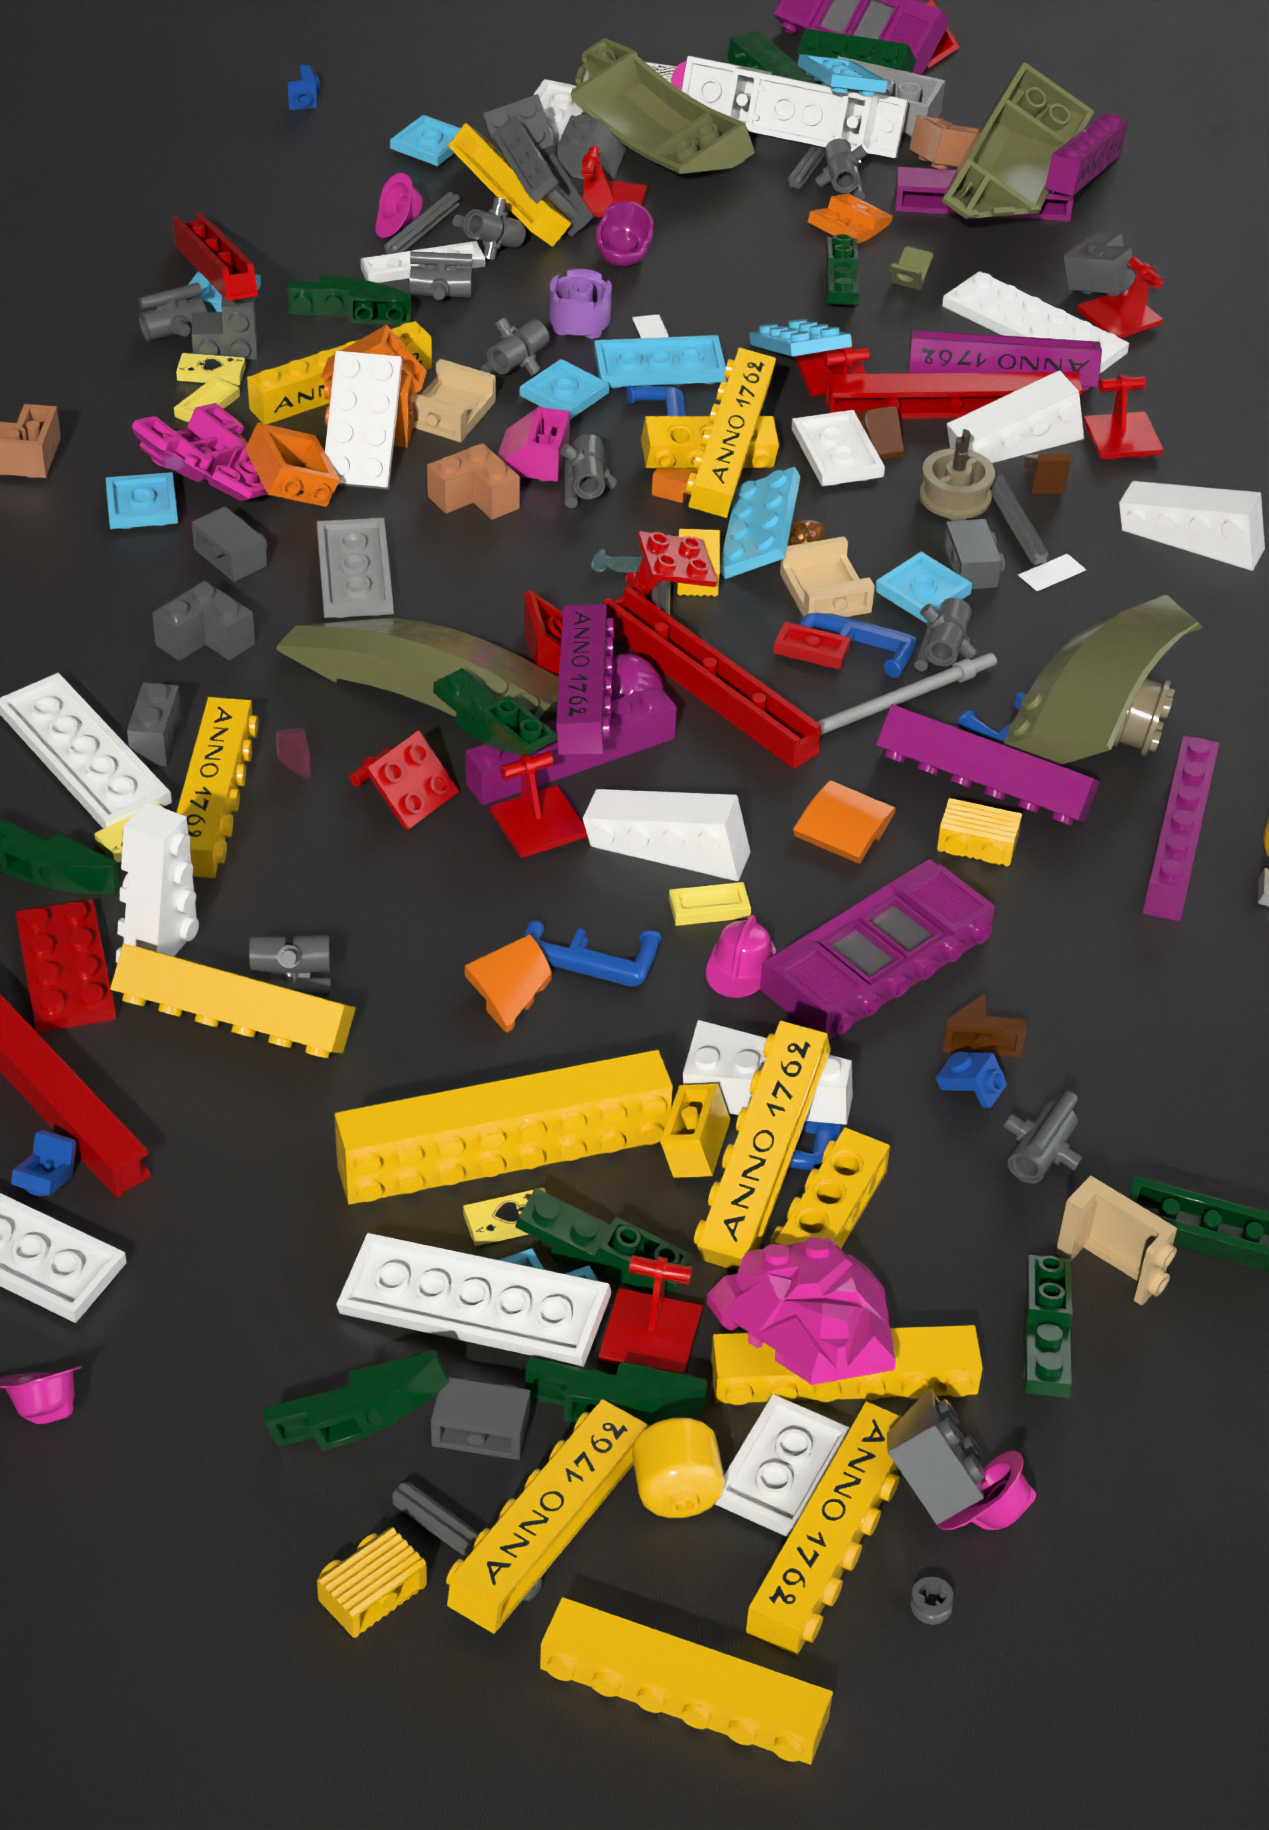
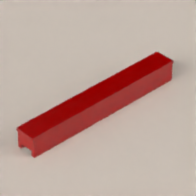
[172,212,258,301]
[825,371,1083,419]
[603,586,821,769]
[0,994,151,1198]

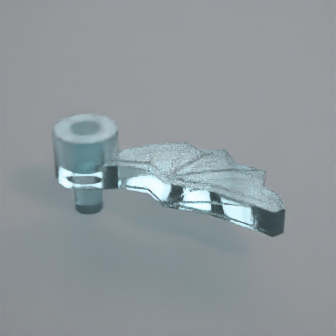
[591,549,642,573]

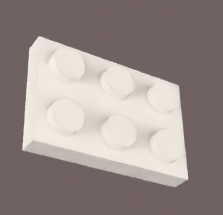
[792,410,885,486]
[715,1394,850,1537]

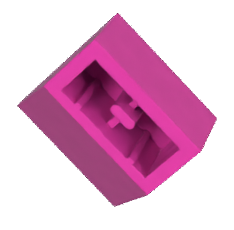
[498,407,570,482]

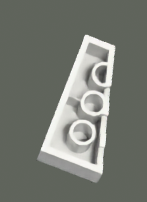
[947,370,1084,463]
[1119,481,1265,571]
[583,789,751,881]
[116,801,199,963]
[683,1020,853,1125]

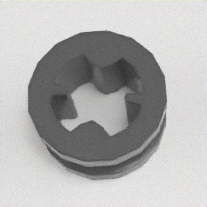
[910,1576,954,1625]

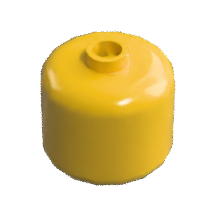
[632,1418,725,1518]

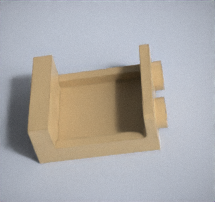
[413,359,496,442]
[780,536,875,617]
[1056,1175,1177,1306]

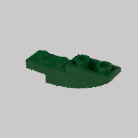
[826,234,859,305]
[287,275,411,325]
[433,668,557,755]
[0,819,120,894]
[515,1188,692,1290]
[1023,1255,1073,1398]
[263,1351,449,1451]
[525,1358,707,1426]

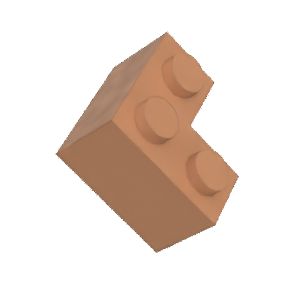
[909,115,980,170]
[0,404,61,478]
[427,443,520,520]

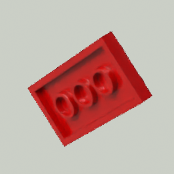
[15,899,116,1033]

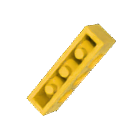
[641,416,779,468]
[769,1127,890,1249]

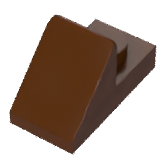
[855,406,904,459]
[1024,454,1071,494]
[942,995,1027,1058]

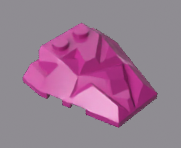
[132,403,267,501]
[707,1238,896,1385]

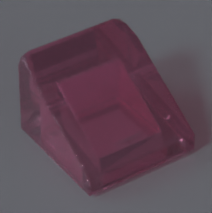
[276,728,311,780]

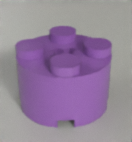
[549,269,612,339]

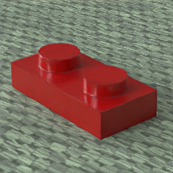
[773,622,851,669]

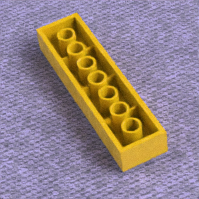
[334,1050,673,1205]

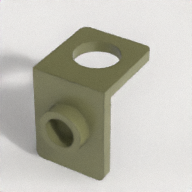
[890,246,933,290]

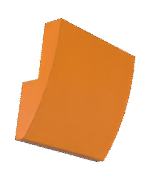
[808,193,893,244]
[793,780,896,864]

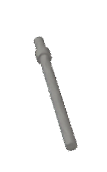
[816,652,997,735]

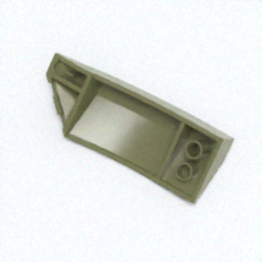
[571,38,755,174]
[941,62,1094,219]
[1003,594,1203,765]
[276,618,559,724]

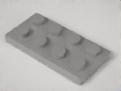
[317,518,394,618]

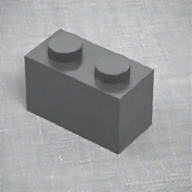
[192,506,268,582]
[943,519,1005,589]
[127,682,182,766]
[431,1377,530,1460]

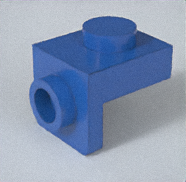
[287,65,320,110]
[935,1052,1007,1108]
[11,1130,77,1196]

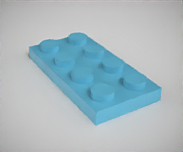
[797,54,888,96]
[749,319,852,356]
[594,335,726,388]
[720,467,801,579]

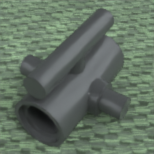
[815,138,869,200]
[453,197,526,260]
[409,251,473,300]
[138,283,207,342]
[481,317,549,376]
[559,434,617,508]
[914,598,977,671]
[249,935,331,993]
[1003,1091,1082,1184]

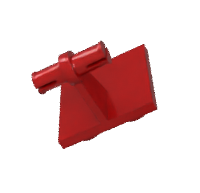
[581,146,647,218]
[1077,256,1164,339]
[794,338,870,397]
[1083,375,1164,460]
[625,531,717,598]
[349,730,460,831]
[490,751,588,858]
[598,1255,703,1374]

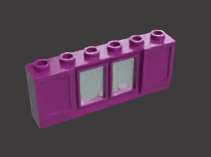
[774,0,950,75]
[760,859,995,1040]

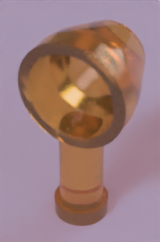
[788,519,826,546]

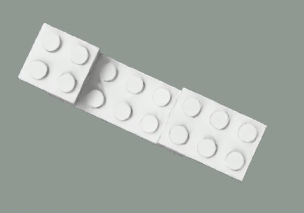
[682,56,909,158]

